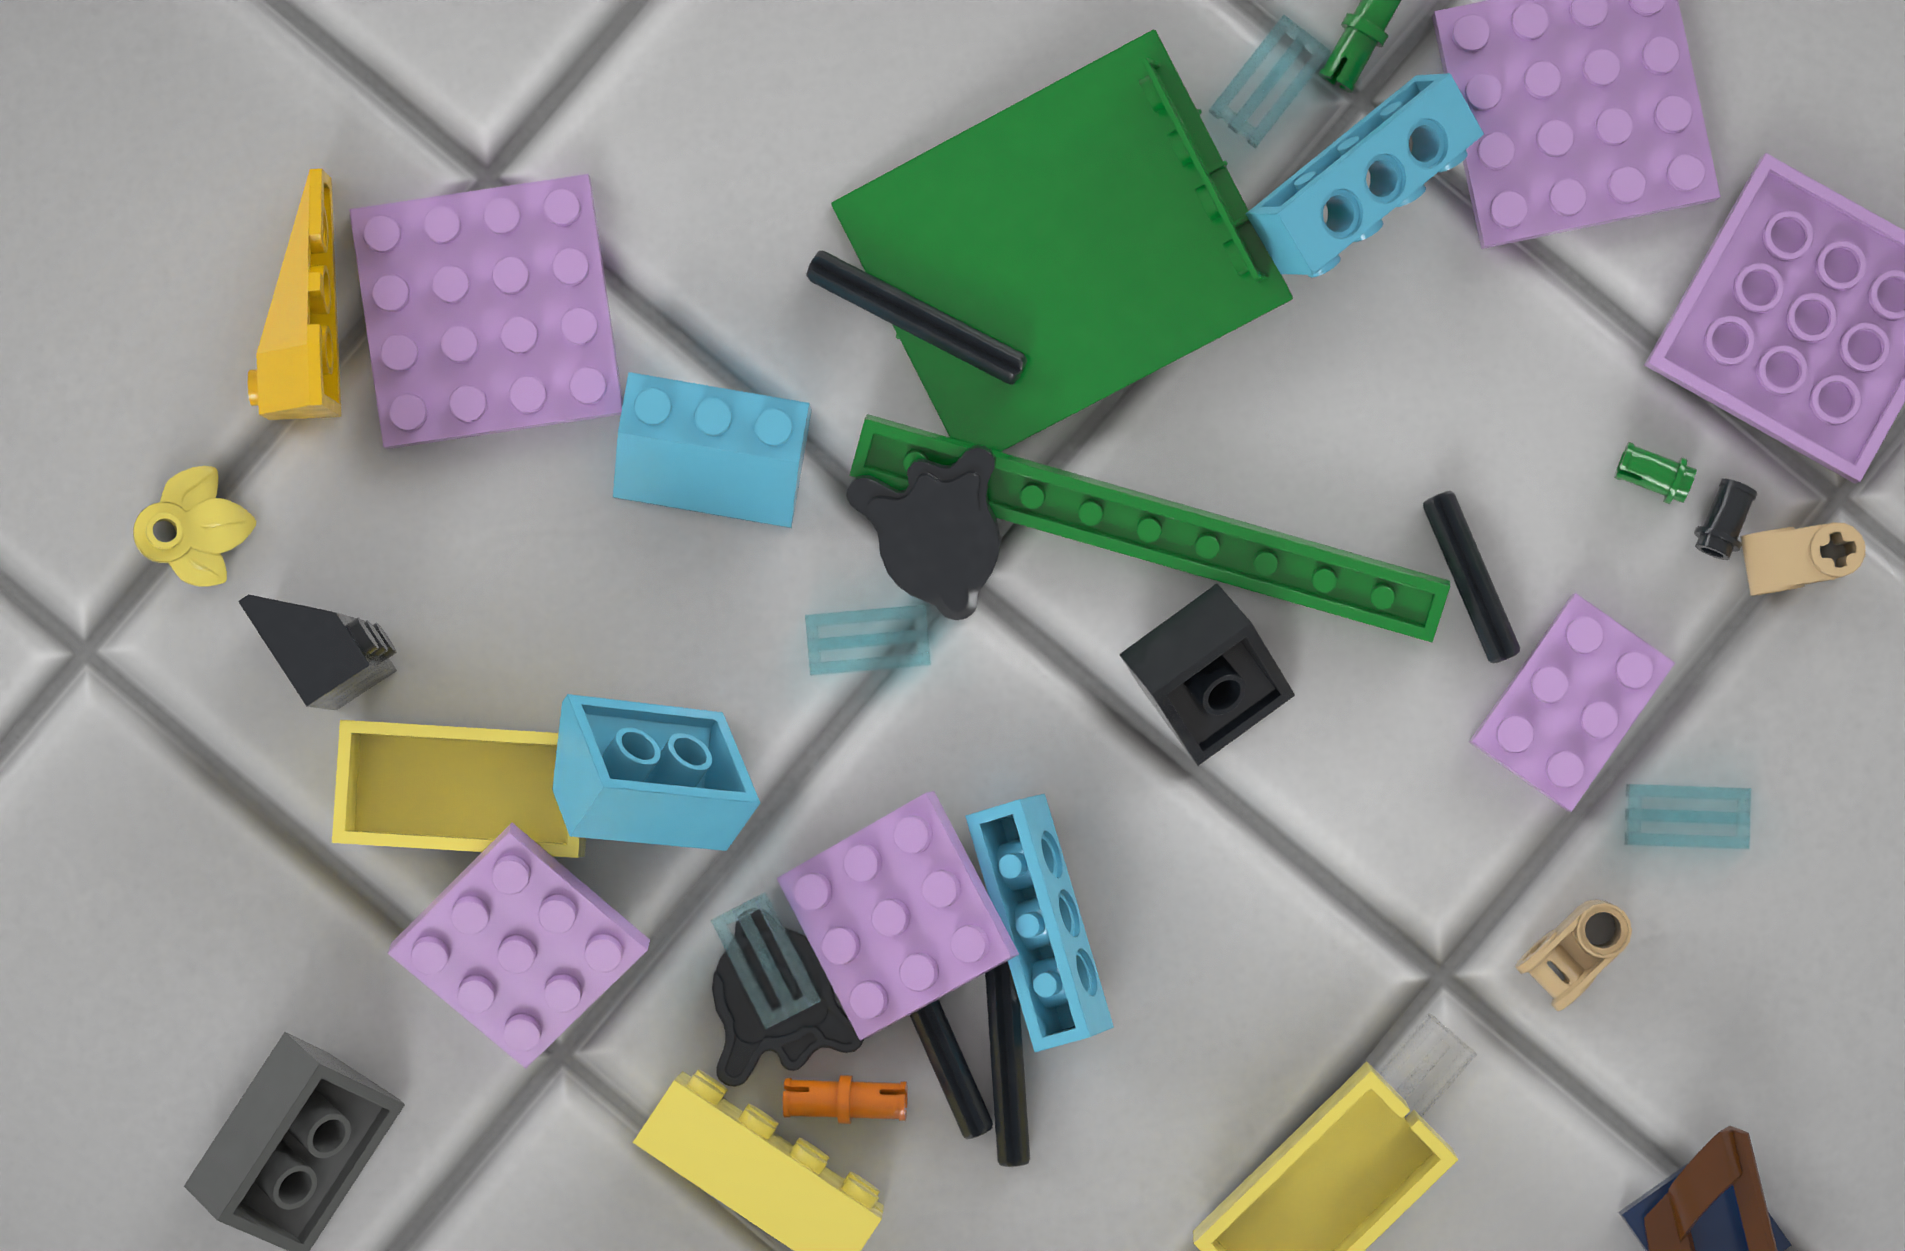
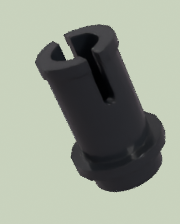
[1694,479,1757,560]

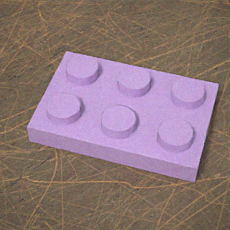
[1469,593,1675,812]

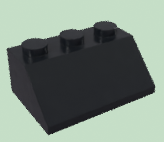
[238,594,397,710]

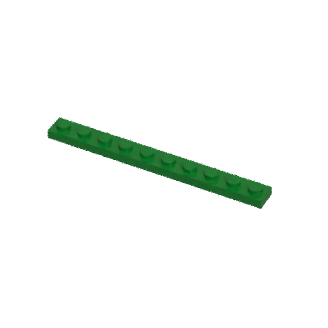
[849,414,1451,643]

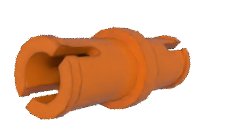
[783,1075,908,1124]

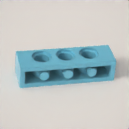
[1246,73,1484,278]
[965,794,1114,1052]

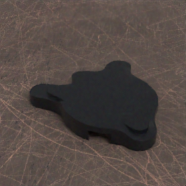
[846,445,1001,620]
[712,908,864,1087]

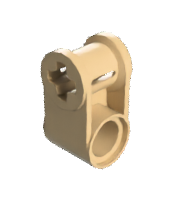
[1740,522,1866,596]
[1515,899,1632,1011]

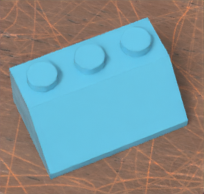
[613,372,812,528]
[552,694,760,851]

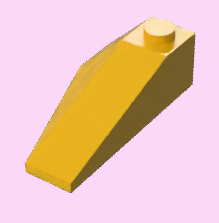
[247,168,342,420]

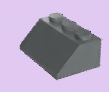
[184,1032,405,1251]

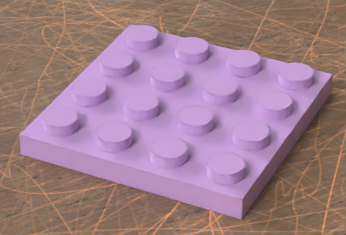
[1432,0,1721,249]
[1644,153,1905,483]
[349,174,623,449]

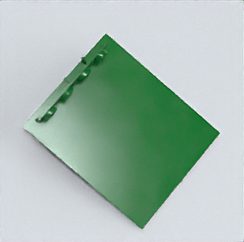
[831,29,1293,452]

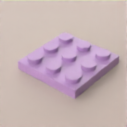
[777,791,1019,1040]
[388,822,650,1069]

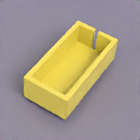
[332,720,586,858]
[1193,1062,1459,1251]
[632,1070,884,1251]

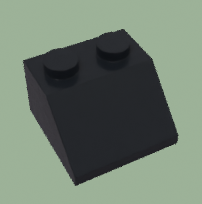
[1119,583,1295,766]

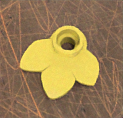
[133,466,256,587]

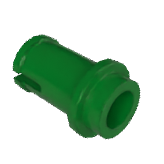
[1614,442,1697,504]

